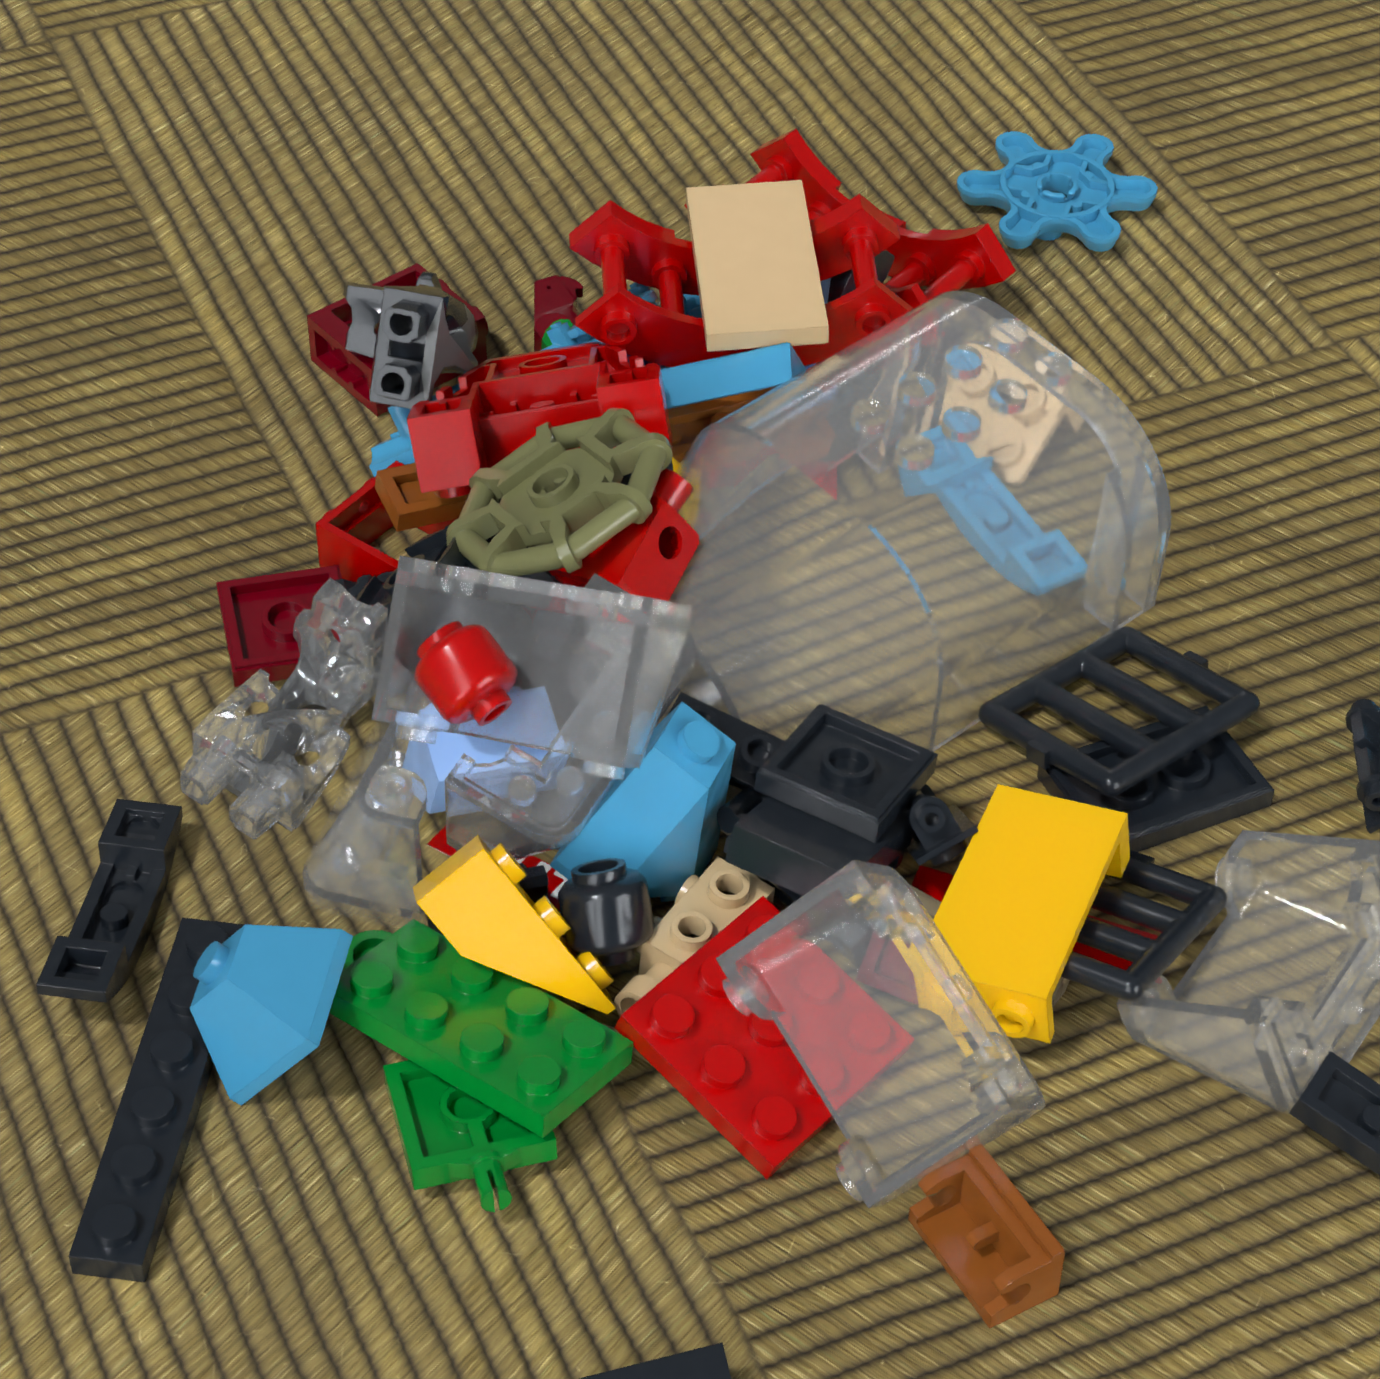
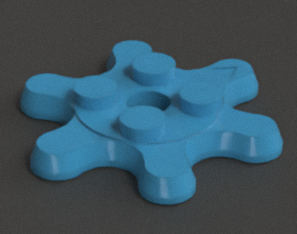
[957,131,1158,252]

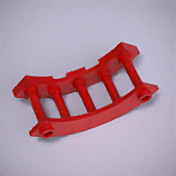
[684,128,1016,344]
[569,193,915,367]

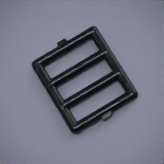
[978,626,1260,797]
[1061,850,1227,1001]

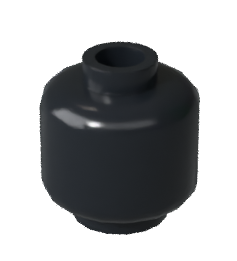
[558,858,655,966]

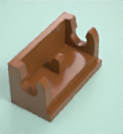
[908,1144,1065,1329]

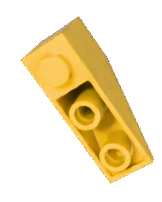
[412,835,616,1015]

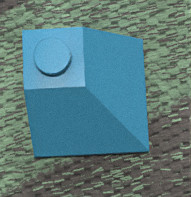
[190,924,353,1105]

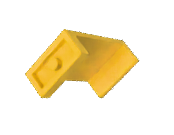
[911,784,1130,1044]

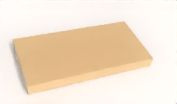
[686,180,829,352]

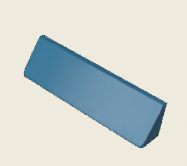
[661,342,808,409]

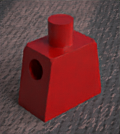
[549,468,699,625]

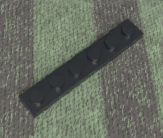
[69,918,244,1283]

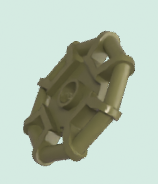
[446,408,673,586]

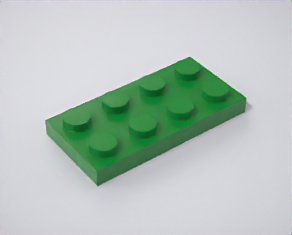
[329,919,633,1138]

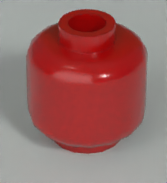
[414,621,518,726]

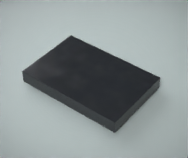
[1037,705,1274,852]

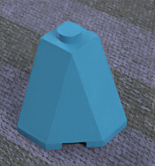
[550,702,736,902]

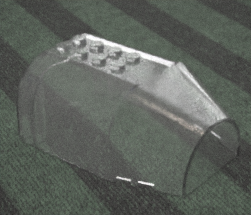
[581,291,1171,791]

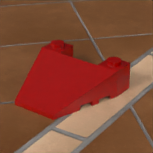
[407,341,673,498]

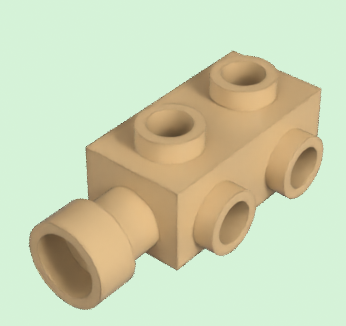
[614,857,775,1016]

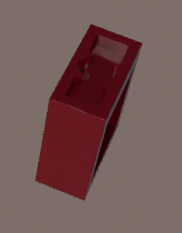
[307,263,488,416]

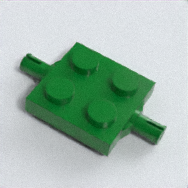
[383,1060,557,1212]

